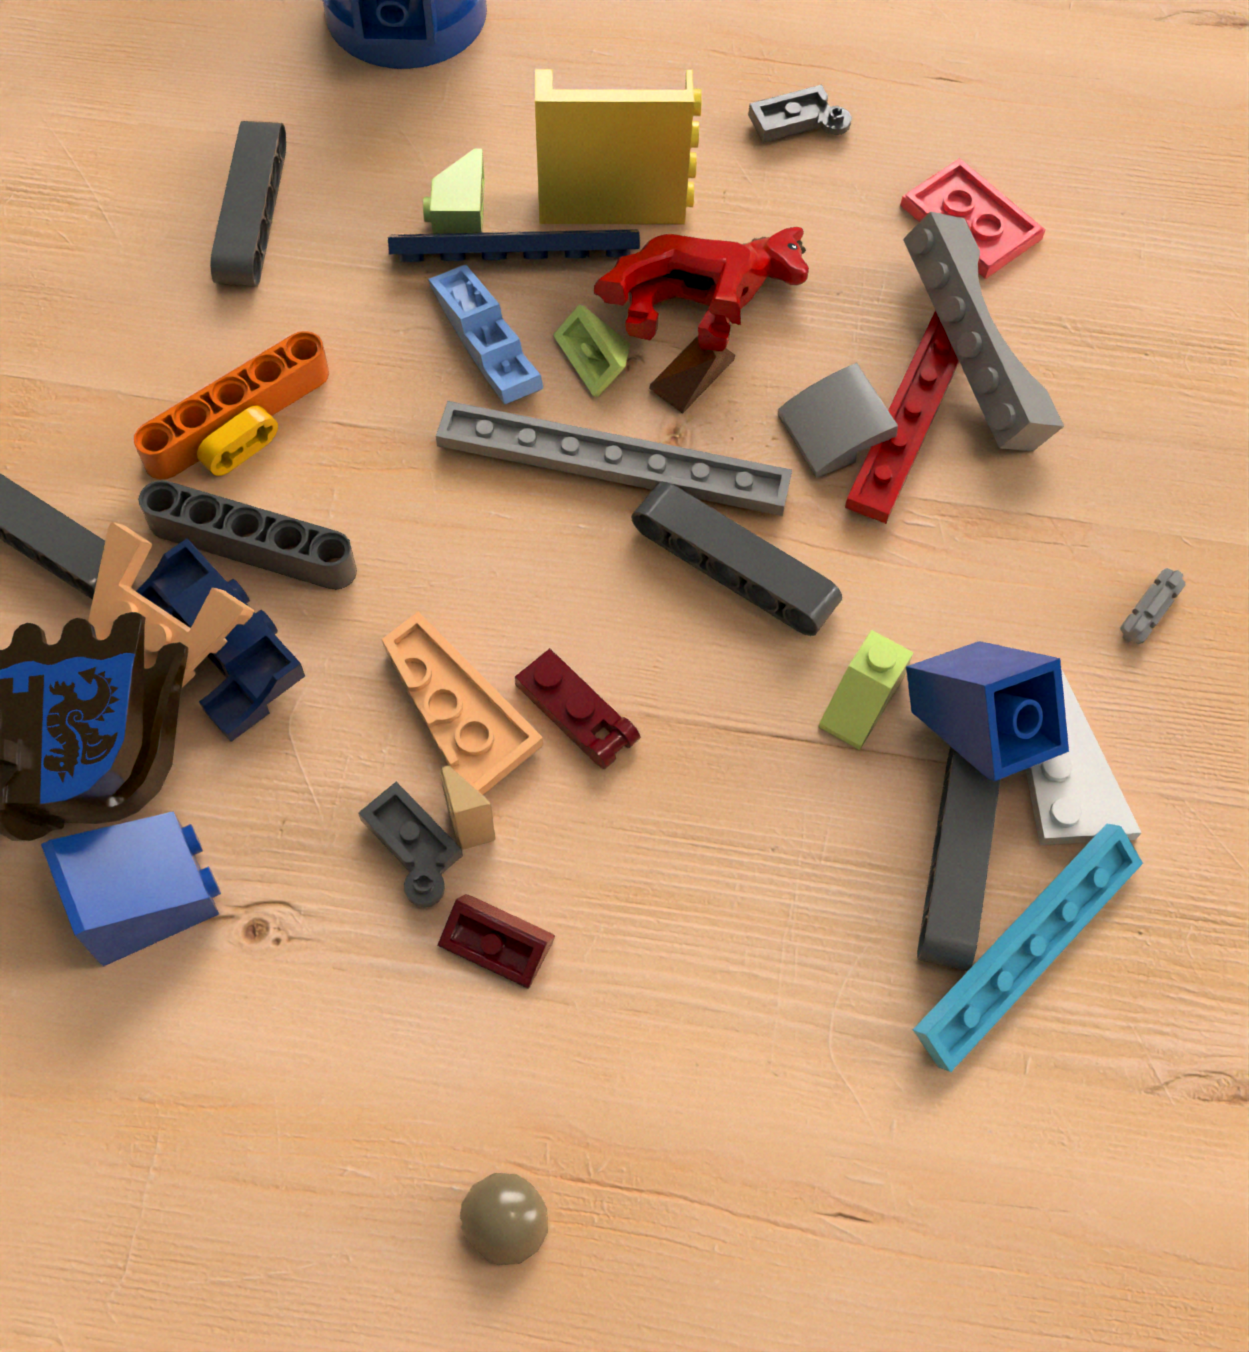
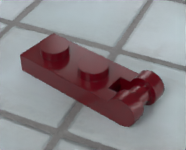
[515,648,641,769]

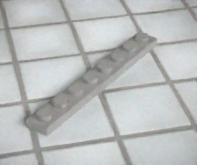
[436,401,792,516]

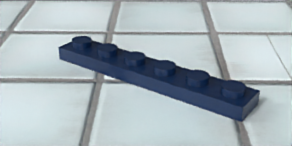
[388,229,640,262]

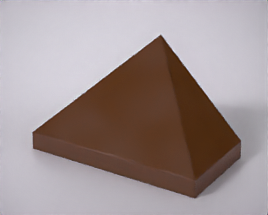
[649,336,735,413]

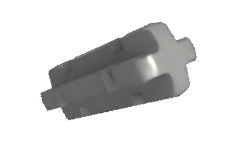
[1120,568,1185,644]

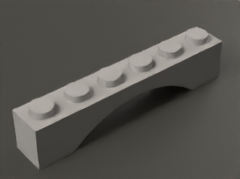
[903,211,1064,451]

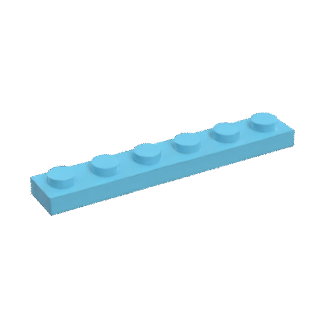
[913,823,1143,1072]

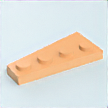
[382,611,543,795]

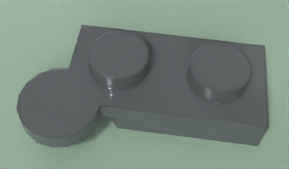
[748,84,852,143]
[358,781,463,908]

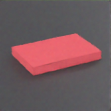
[900,158,1045,279]

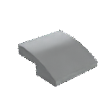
[778,363,898,478]

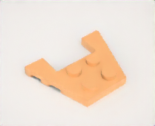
[88,522,255,688]

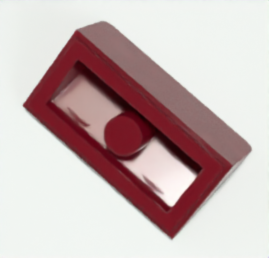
[437,894,555,989]

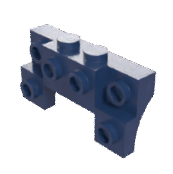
[136,538,305,742]

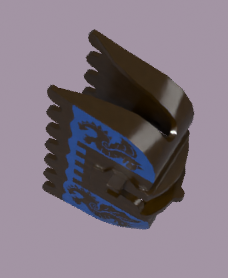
[0,612,188,841]

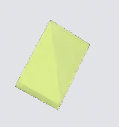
[553,305,630,397]

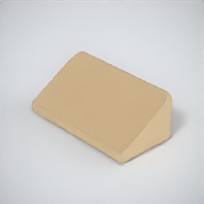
[440,766,496,850]

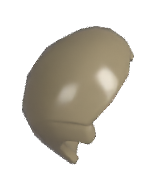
[460,1173,548,1265]

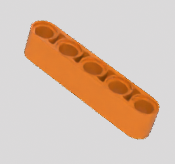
[134,331,329,480]

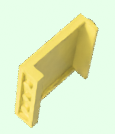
[535,69,702,224]

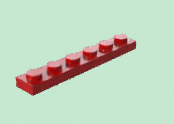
[845,310,959,524]

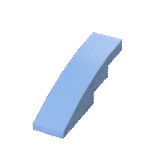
[428,264,543,405]

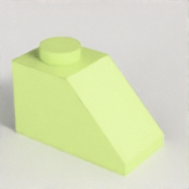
[423,149,485,233]
[818,630,914,750]

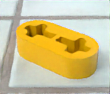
[197,405,278,476]

